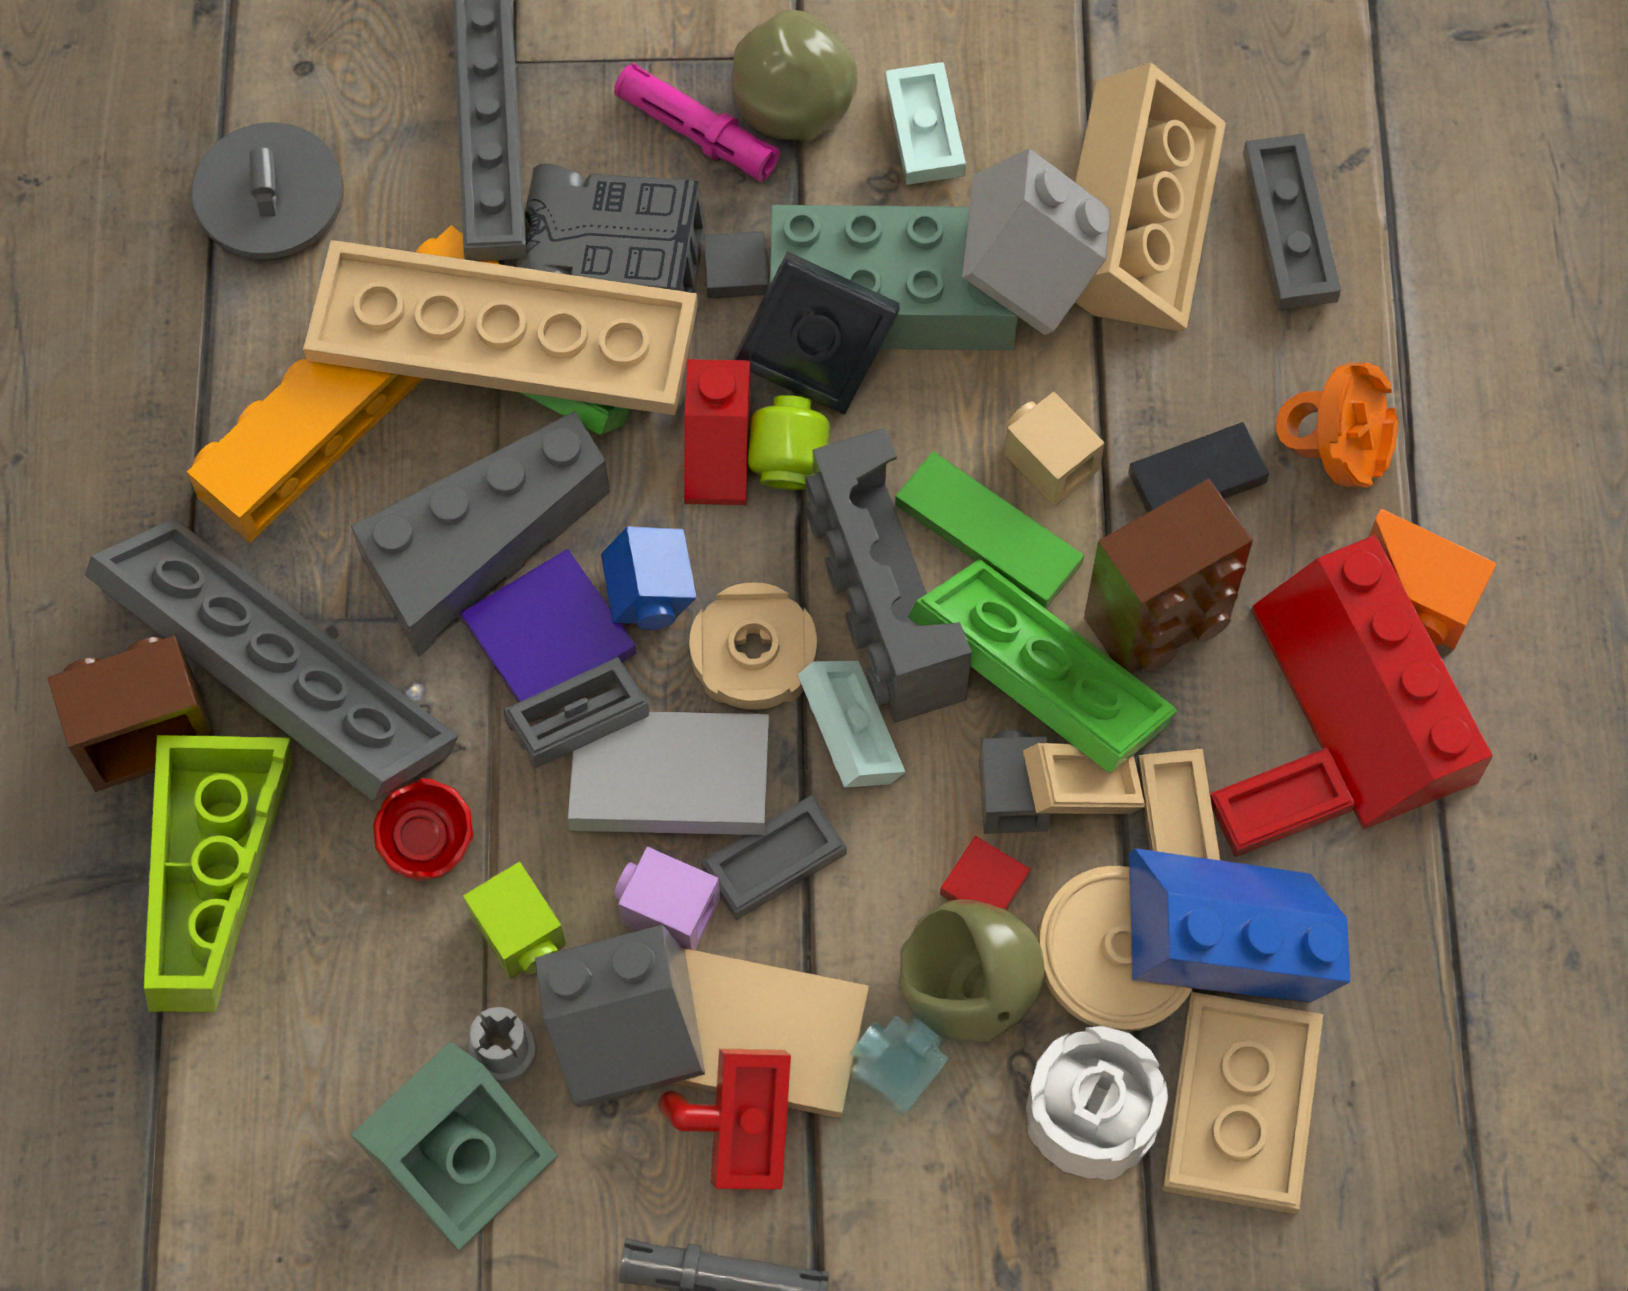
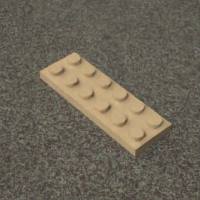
[303,240,698,415]

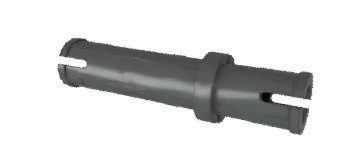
[618,1238,829,1291]

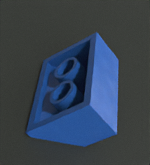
[1129,848,1350,1003]

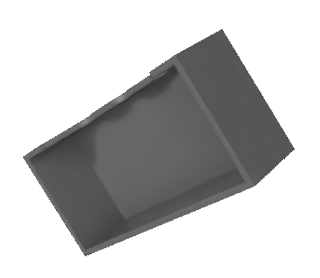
[805,428,972,723]

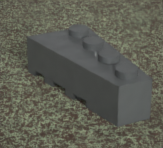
[351,411,610,657]

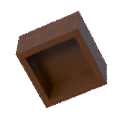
[47,635,214,792]

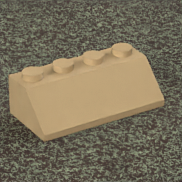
[1075,62,1226,331]

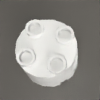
[1026,1026,1168,1180]

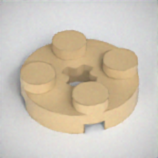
[689,582,817,710]

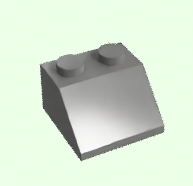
[962,148,1110,335]

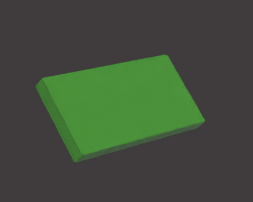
[908,559,1178,774]

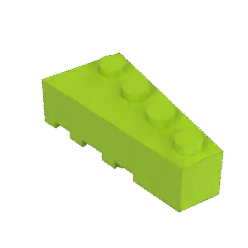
[144,735,292,1012]

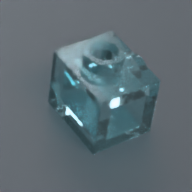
[850,1016,949,1116]

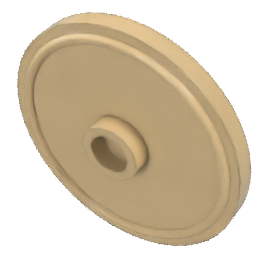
[1037,866,1193,1032]

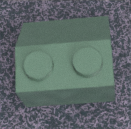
[351,1041,558,1250]

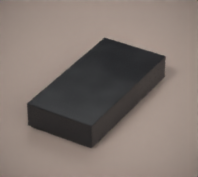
[1128,422,1269,513]

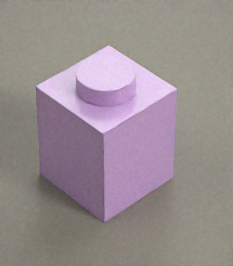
[614,847,721,950]

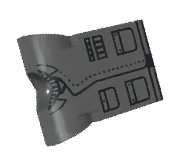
[514,164,706,293]

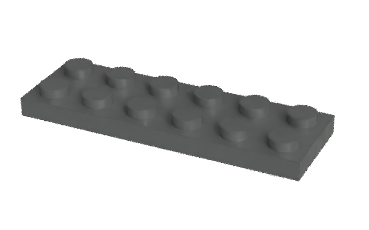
[85,518,458,801]

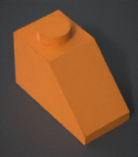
[1368,509,1497,650]

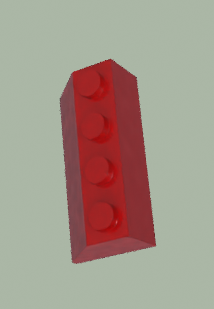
[1251,535,1493,830]

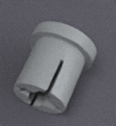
[469,1007,536,1083]

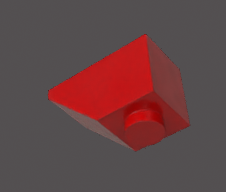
[684,359,751,506]

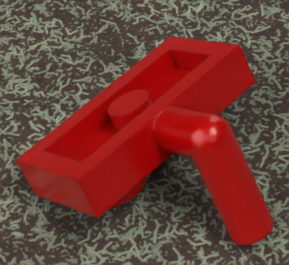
[658,1048,791,1189]

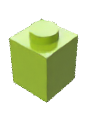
[463,861,566,979]

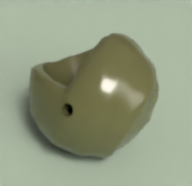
[731,10,857,142]
[899,899,1045,1042]

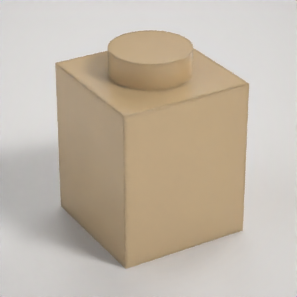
[1004,392,1104,506]

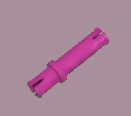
[614,63,780,182]

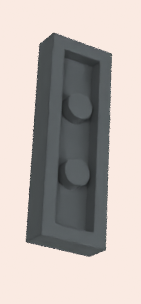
[1243,134,1341,310]

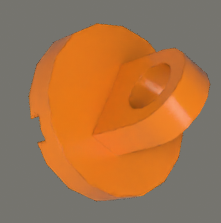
[1276,362,1398,488]

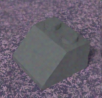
[535,924,705,1107]

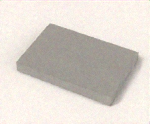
[568,712,769,835]

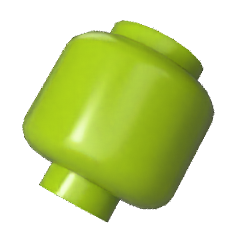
[747,395,830,490]

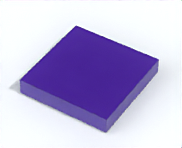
[460,549,637,703]

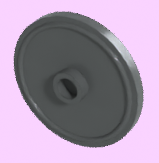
[192,123,343,259]

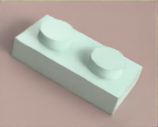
[885,62,966,185]
[797,660,905,787]

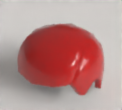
[373,778,473,881]

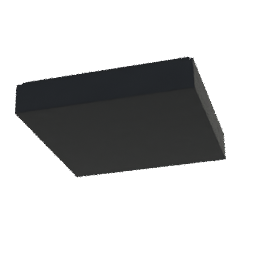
[734,251,900,415]

